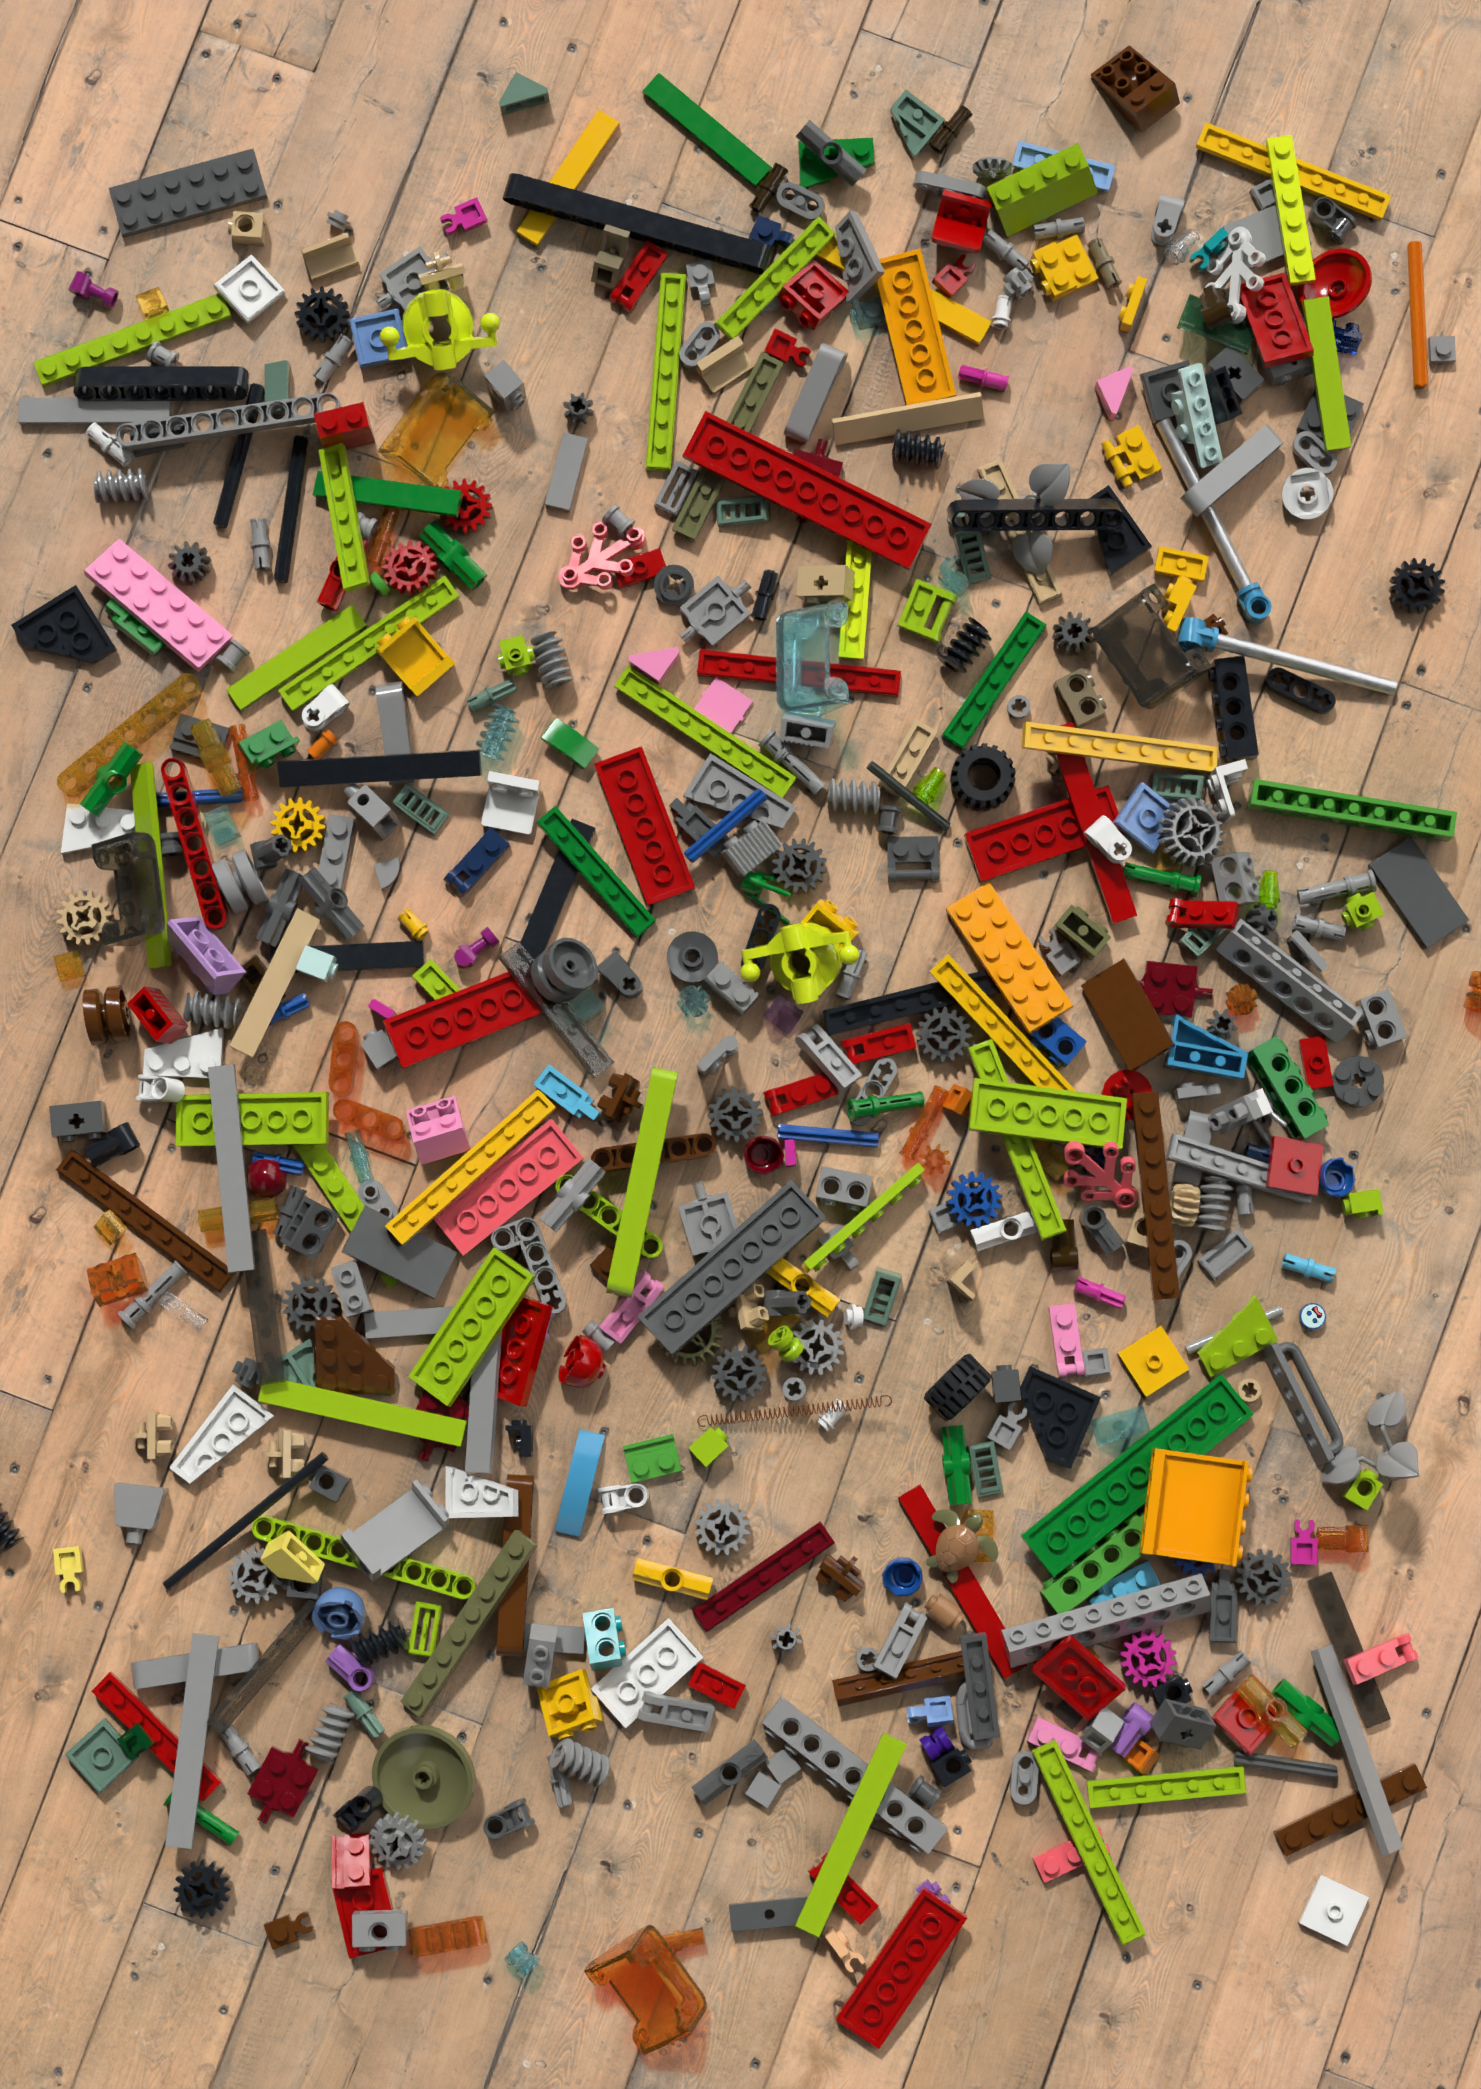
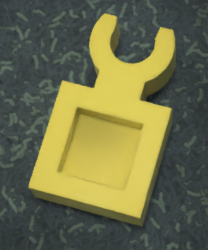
[53,1546,83,1593]

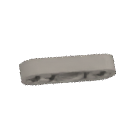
[913,171,986,200]
[851,1058,897,1126]

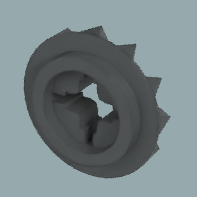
[653,564,694,605]

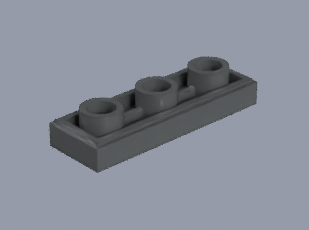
[729,1896,807,1932]

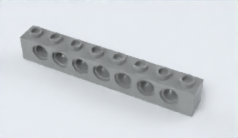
[1002,1573,1210,1668]
[762,1696,948,1854]

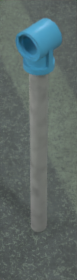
[1156,418,1272,625]
[1177,617,1397,695]

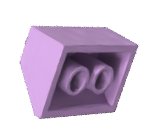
[167,916,246,995]

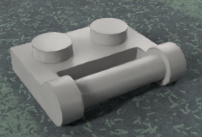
[697,1036,738,1077]

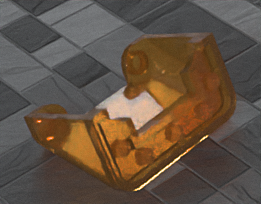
[584,1925,707,2055]

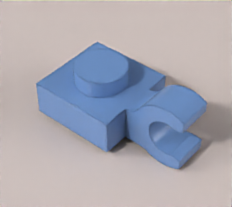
[907,1696,954,1727]

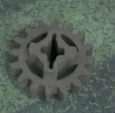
[772,838,827,894]
[916,1007,972,1063]
[707,1086,763,1143]
[282,1276,339,1332]
[712,1345,768,1401]
[1234,1549,1292,1606]

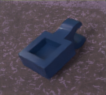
[749,215,795,249]

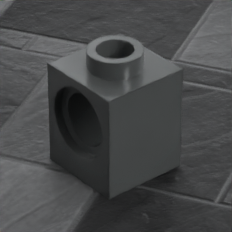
[991,1364,1021,1403]
[308,1464,351,1502]
[283,1571,323,1599]

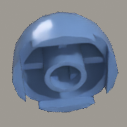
[312,1587,366,1639]

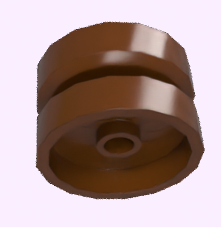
[82,985,131,1046]

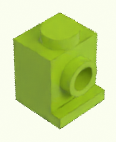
[1342,1189,1384,1219]

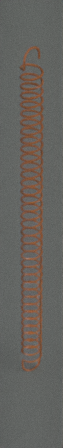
[697,1395,892,1427]

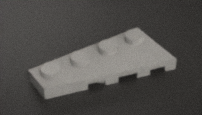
[683,753,796,830]

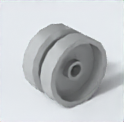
[212,849,269,915]

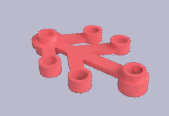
[558,522,646,590]
[1064,1141,1138,1209]

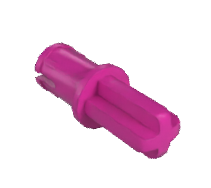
[958,365,1009,392]
[1073,1276,1126,1309]

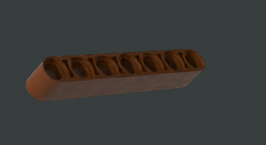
[496,1474,534,1657]

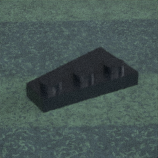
[1088,485,1152,576]

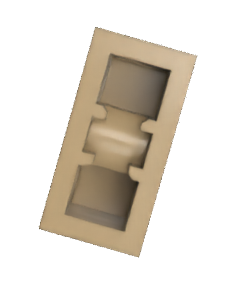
[796,565,855,606]

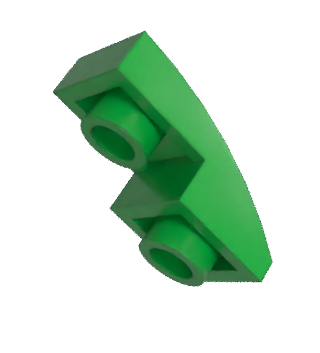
[540,718,599,769]

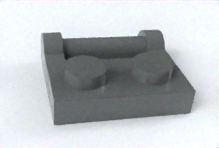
[887,836,939,883]

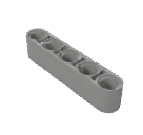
[1180,424,1284,517]
[130,1642,261,1689]

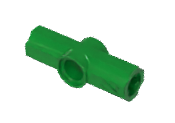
[419,521,487,591]
[80,742,143,817]
[941,1425,972,1505]
[1270,1678,1341,1747]

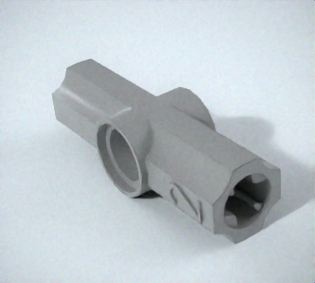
[539,1159,606,1233]

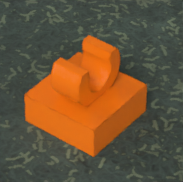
[941,1084,972,1116]

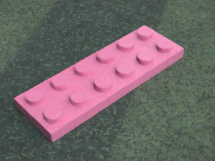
[84,539,233,672]

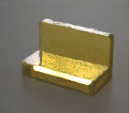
[743,1314,801,1355]

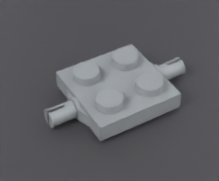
[376,246,452,312]
[679,576,751,648]
[678,1180,738,1256]

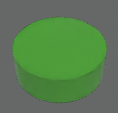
[369,571,392,596]

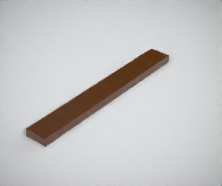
[56,1149,236,1293]

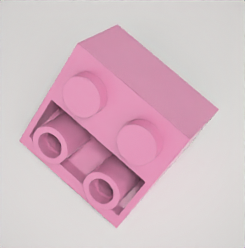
[406,1096,471,1165]

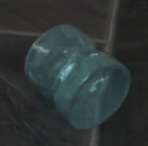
[504,1940,540,1979]

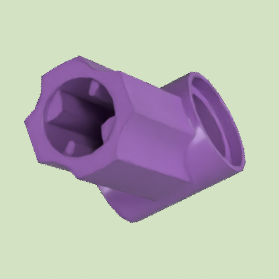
[325,1644,376,1691]
[1109,1702,1153,1758]

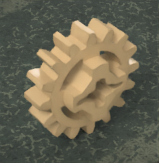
[56,890,114,946]

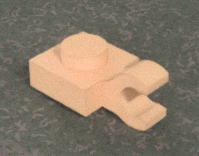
[825,1927,865,1973]

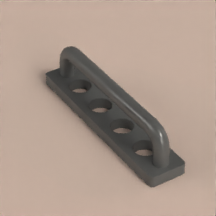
[1261,1342,1343,1466]

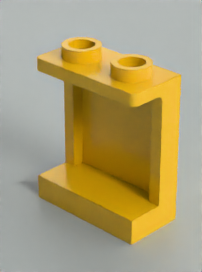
[376,616,455,696]

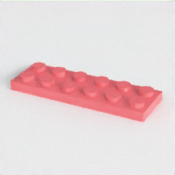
[434,1118,584,1256]

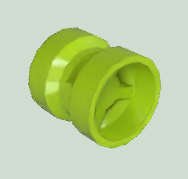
[768,1326,804,1362]

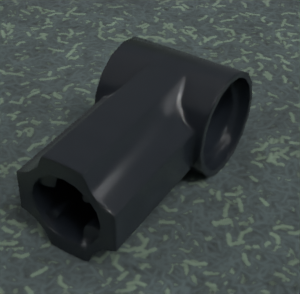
[84,1122,140,1167]

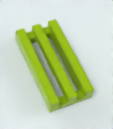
[408,1601,442,1657]

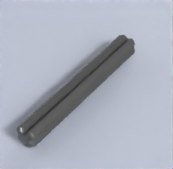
[1233,1750,1338,1780]

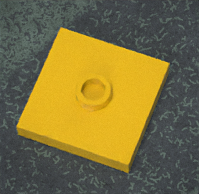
[1117,1325,1189,1397]

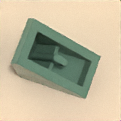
[499,72,550,116]

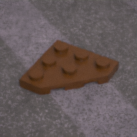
[315,1317,396,1394]

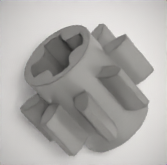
[1003,268,1034,299]
[770,1622,802,1655]

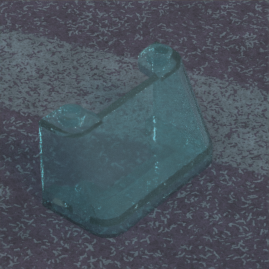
[776,602,849,715]

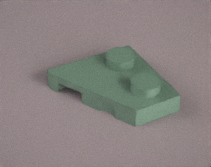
[890,90,945,159]
[267,1339,317,1387]

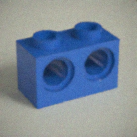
[1026,1017,1087,1067]

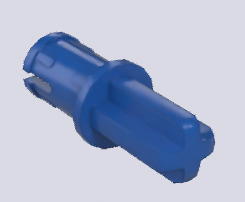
[267,994,310,1028]
[252,1151,304,1176]

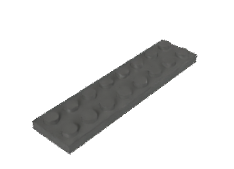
[637,1180,826,1357]

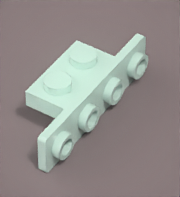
[1171,363,1223,468]

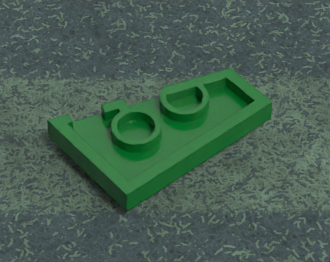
[798,138,874,190]

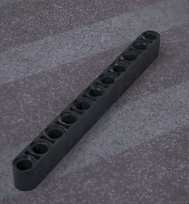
[502,173,772,274]

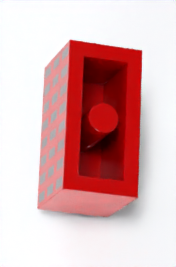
[127,986,189,1044]

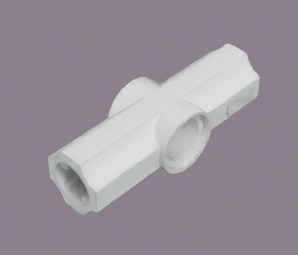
[970,1211,1038,1252]

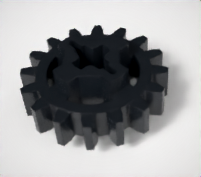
[294,286,350,343]
[1389,558,1445,614]
[173,1859,232,1919]

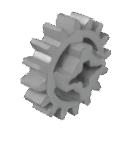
[792,1319,844,1375]
[694,1499,750,1555]
[227,1546,283,1604]
[369,1812,427,1870]

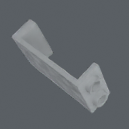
[341,1479,449,1582]

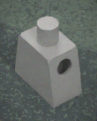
[344,783,401,841]
[114,1482,168,1544]

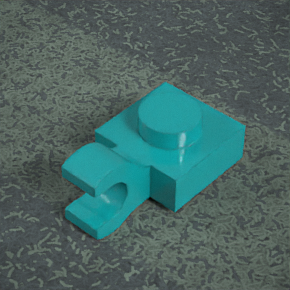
[1189,227,1229,272]

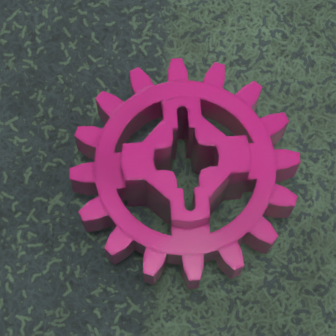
[1119,1629,1177,1687]

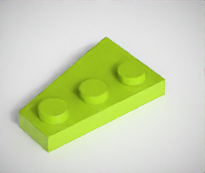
[1197,1295,1278,1377]

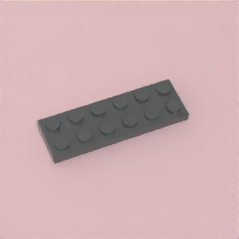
[109,148,268,238]

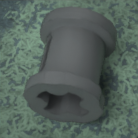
[876,805,902,835]
[907,1775,942,1810]

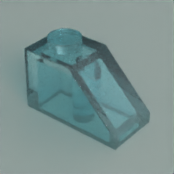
[1091,1405,1150,1445]

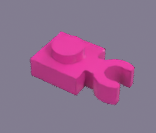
[440,197,488,236]
[1290,1519,1318,1565]

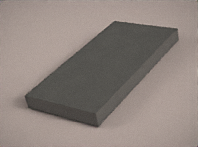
[1368,836,1469,949]
[341,1205,457,1299]

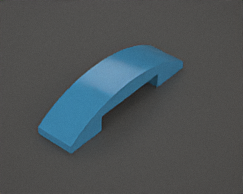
[555,1429,605,1537]

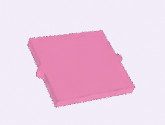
[694,677,753,733]

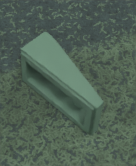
[716,496,771,526]
[953,531,991,585]
[1152,772,1207,801]
[392,783,450,835]
[1178,928,1225,959]
[863,1267,902,1326]
[967,1441,1003,1497]

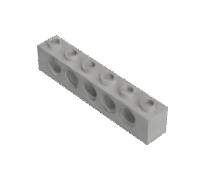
[1216,918,1362,1044]

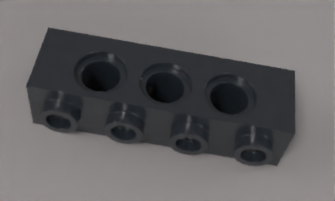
[1208,656,1259,763]

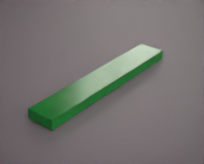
[643,73,772,188]
[312,471,463,518]
[941,611,1047,750]
[536,805,656,938]

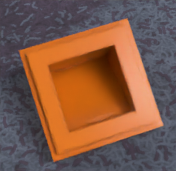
[1120,1738,1160,1775]

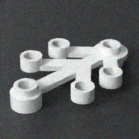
[1205,227,1266,324]

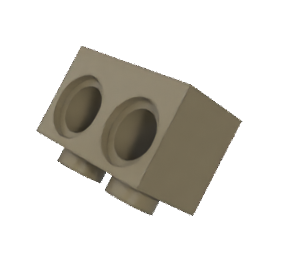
[1053,668,1107,729]

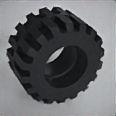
[950,743,1016,811]
[924,1354,992,1422]

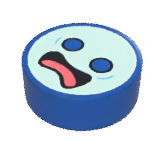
[1299,1303,1326,1329]

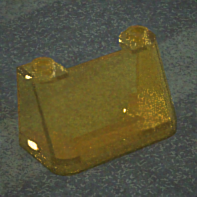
[378,373,496,488]

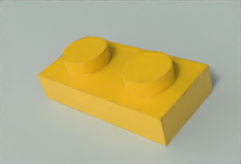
[1117,276,1147,333]
[1153,546,1209,583]

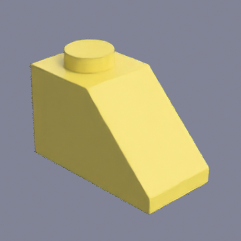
[260,1531,325,1584]

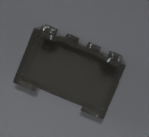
[1092,583,1212,709]
[91,832,165,946]

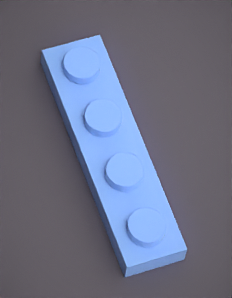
[1013,141,1115,192]

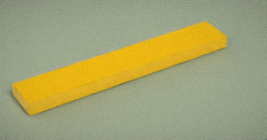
[517,109,620,247]

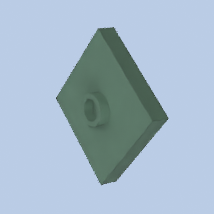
[65,1718,140,1794]

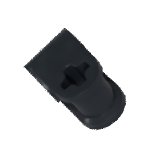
[333,1786,383,1835]

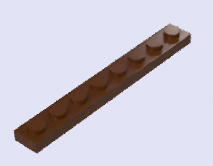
[1131,1091,1180,1300]

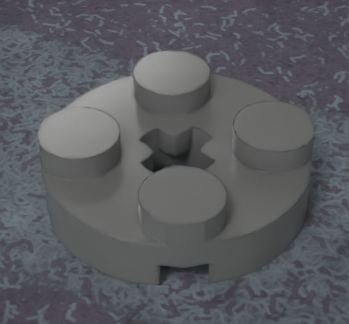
[1332,1056,1384,1107]

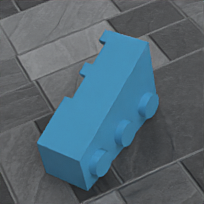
[1164,1014,1248,1081]

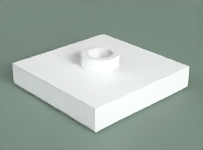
[214,255,285,324]
[1298,1874,1369,1946]

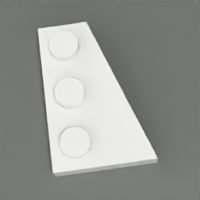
[61,803,136,855]
[143,1028,225,1079]
[445,1466,518,1518]

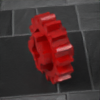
[439,478,493,535]
[382,540,439,595]

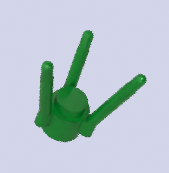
[741,871,793,924]

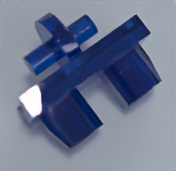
[1332,319,1363,355]

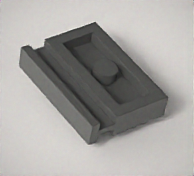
[170,714,230,764]

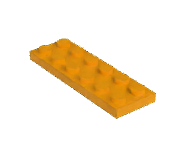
[876,248,956,405]
[946,882,1073,1035]

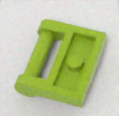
[897,579,958,644]

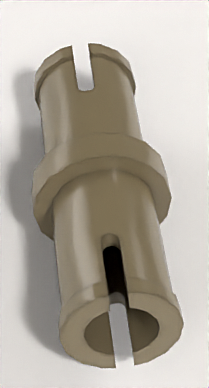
[1087,237,1122,290]

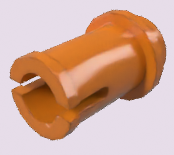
[307,729,339,759]

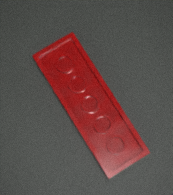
[594,746,696,906]
[964,785,1125,883]
[383,965,546,1069]
[835,1886,967,2049]

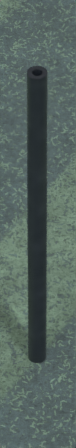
[163,1452,329,1590]

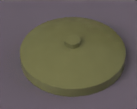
[372,1725,476,1830]

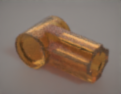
[1316,1525,1369,1552]

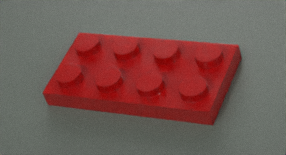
[1239,272,1314,369]
[498,1296,553,1407]

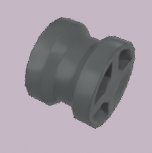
[160,832,184,857]

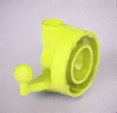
[380,289,500,370]
[740,923,859,1004]

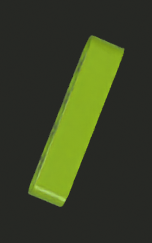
[556,1175,663,1259]

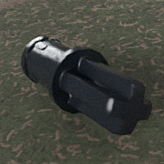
[751,569,778,621]

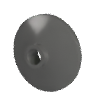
[667,931,718,982]

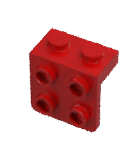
[931,190,992,254]

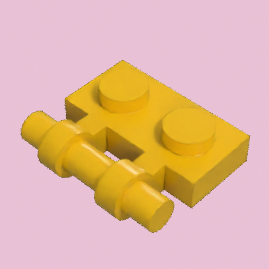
[1101,425,1162,488]

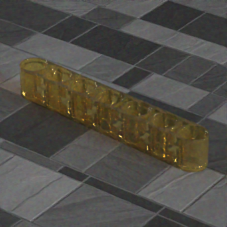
[57,673,203,797]

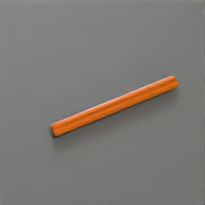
[1407,241,1428,388]

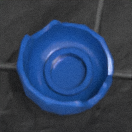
[1319,1157,1356,1198]
[882,1557,923,1596]

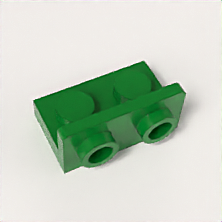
[237,720,300,771]

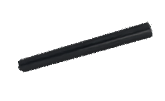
[213,383,265,528]
[274,435,308,583]

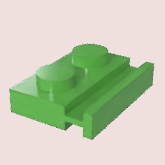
[623,1434,682,1483]

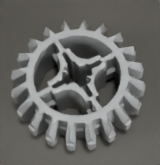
[1157,797,1226,867]

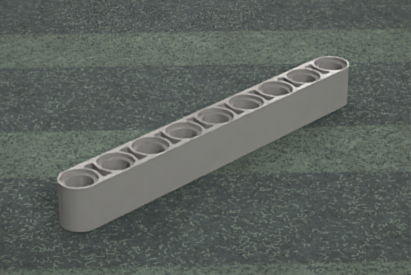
[115,393,342,450]

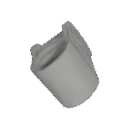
[1151,194,1185,246]

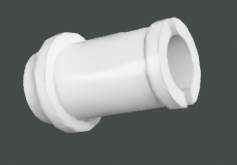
[991,295,1013,329]
[817,1398,849,1432]

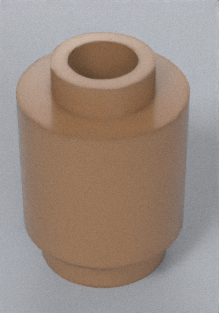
[924,1593,964,1631]

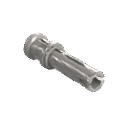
[758,729,826,795]
[1297,869,1377,905]
[117,1260,187,1329]

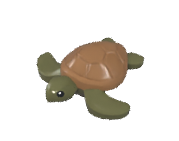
[926,1509,999,1583]

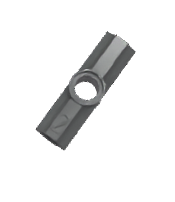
[795,120,866,187]
[298,867,364,939]
[256,869,303,948]
[692,1739,768,1805]

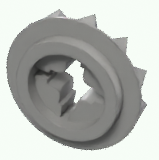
[973,157,1013,179]

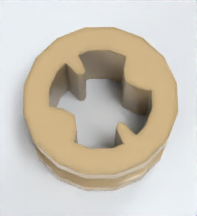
[1236,1378,1261,1402]

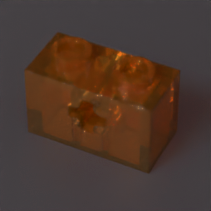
[87,1253,149,1307]

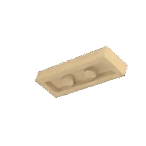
[878,719,938,798]

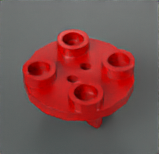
[1101,1069,1153,1121]

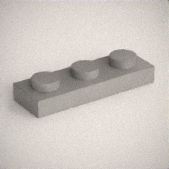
[318,814,355,890]

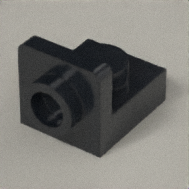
[505,1420,533,1457]

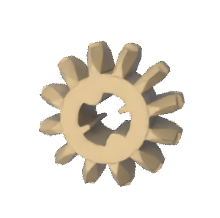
[1169,1184,1201,1227]

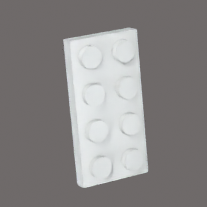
[591,1618,704,1728]

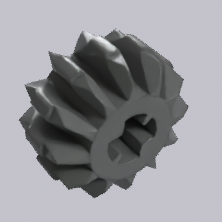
[168,541,212,585]
[1052,612,1095,655]

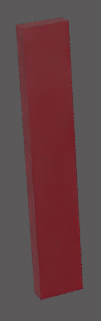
[692,1521,835,1632]

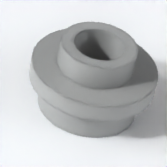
[327,210,351,231]

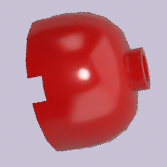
[558,1335,606,1388]

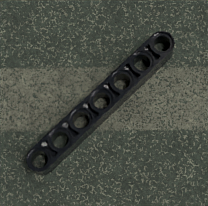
[73,366,249,401]
[947,498,1124,531]

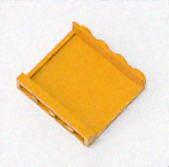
[1139,1448,1252,1566]

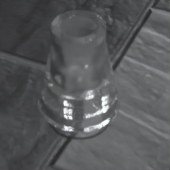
[1164,229,1200,265]

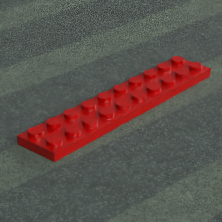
[682,411,932,571]

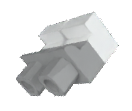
[1208,1088,1273,1134]

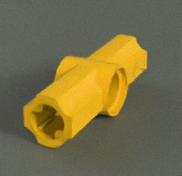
[766,1258,840,1318]
[632,1558,713,1600]

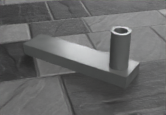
[959,1631,1000,1740]

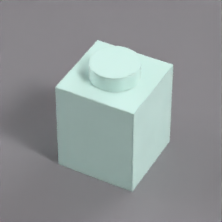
[296,945,338,983]

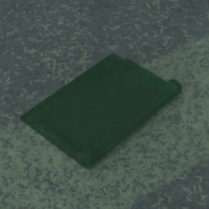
[1177,294,1253,355]

